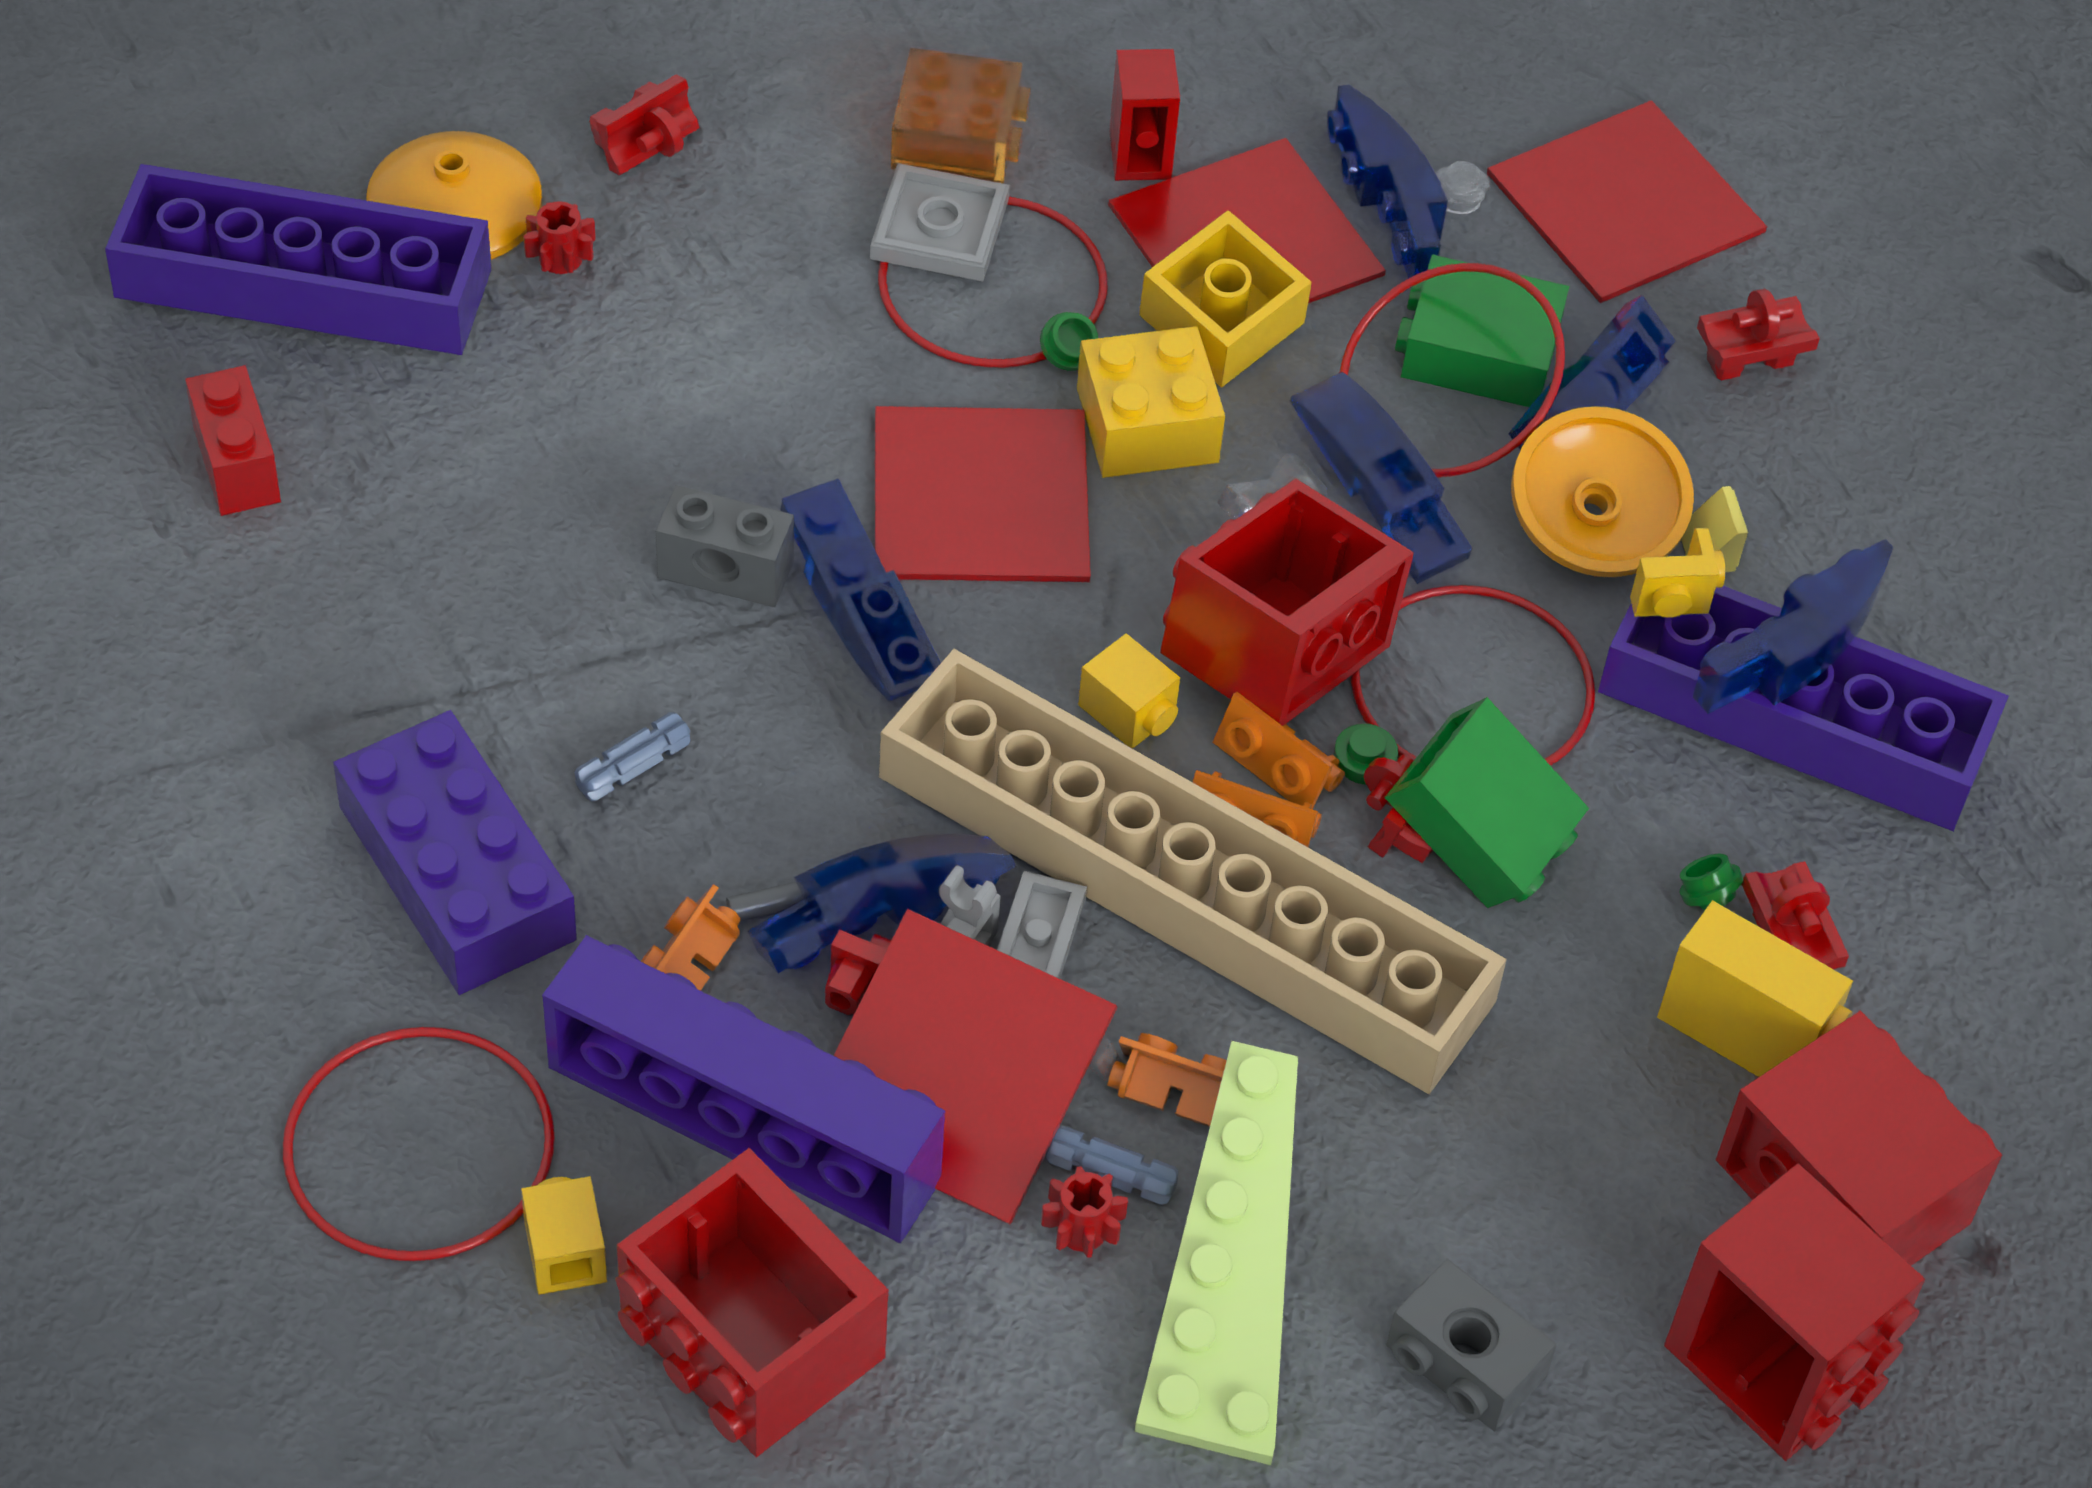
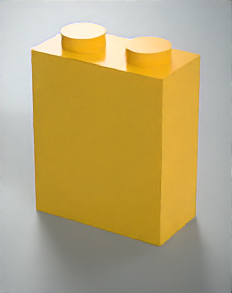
[1657,900,1853,1077]

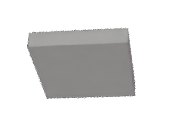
[870,163,1010,282]

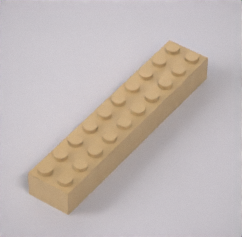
[879,649,1507,1094]

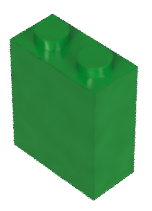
[1395,254,1570,410]
[1385,697,1589,909]

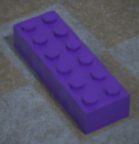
[105,164,492,355]
[1598,586,2009,832]
[542,935,945,1244]

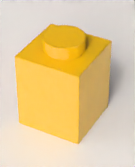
[1078,633,1180,749]
[521,1176,607,1295]

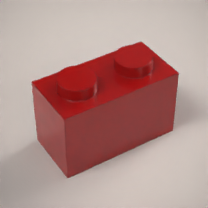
[1109,49,1180,181]
[185,365,281,516]

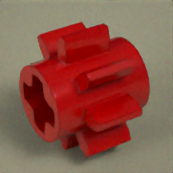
[523,201,596,274]
[1041,1166,1128,1258]

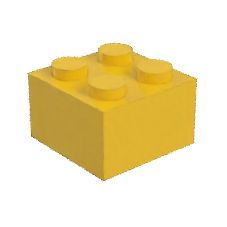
[1139,210,1312,388]
[1077,326,1225,478]

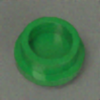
[1040,312,1098,371]
[1334,724,1398,784]
[1679,853,1744,910]

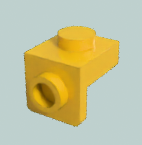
[1630,528,1725,618]

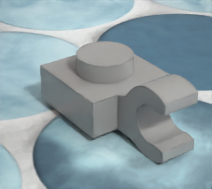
[939,865,1000,946]

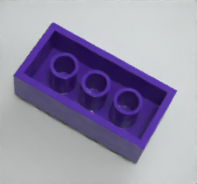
[333,710,577,995]

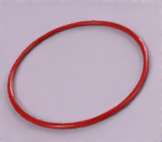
[878,197,1108,368]
[1338,263,1565,478]
[1351,585,1595,766]
[283,1027,555,1261]

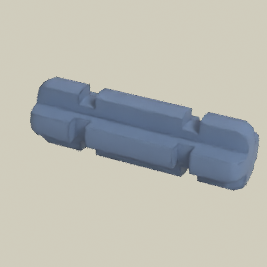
[574,712,691,801]
[1046,1126,1179,1205]

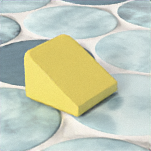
[1681,486,1748,572]

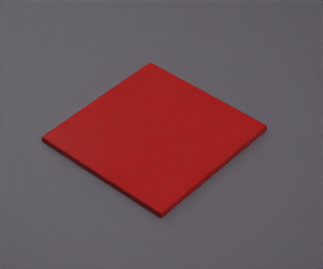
[1487,100,1767,303]
[1108,138,1386,304]
[875,406,1091,582]
[833,909,1118,1225]

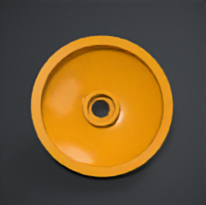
[366,131,542,260]
[1511,406,1694,577]

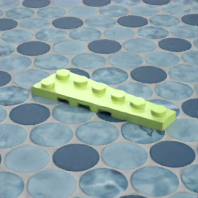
[1135,1041,1298,1465]

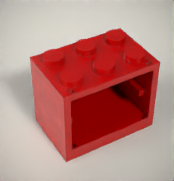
[1160,478,1414,726]
[1715,1010,2002,1266]
[616,1148,889,1458]
[1664,1163,1925,1461]

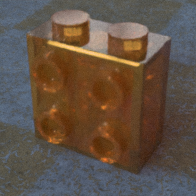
[891,47,1031,184]

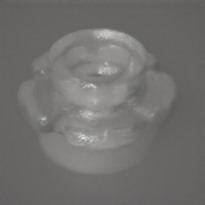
[1433,161,1490,214]

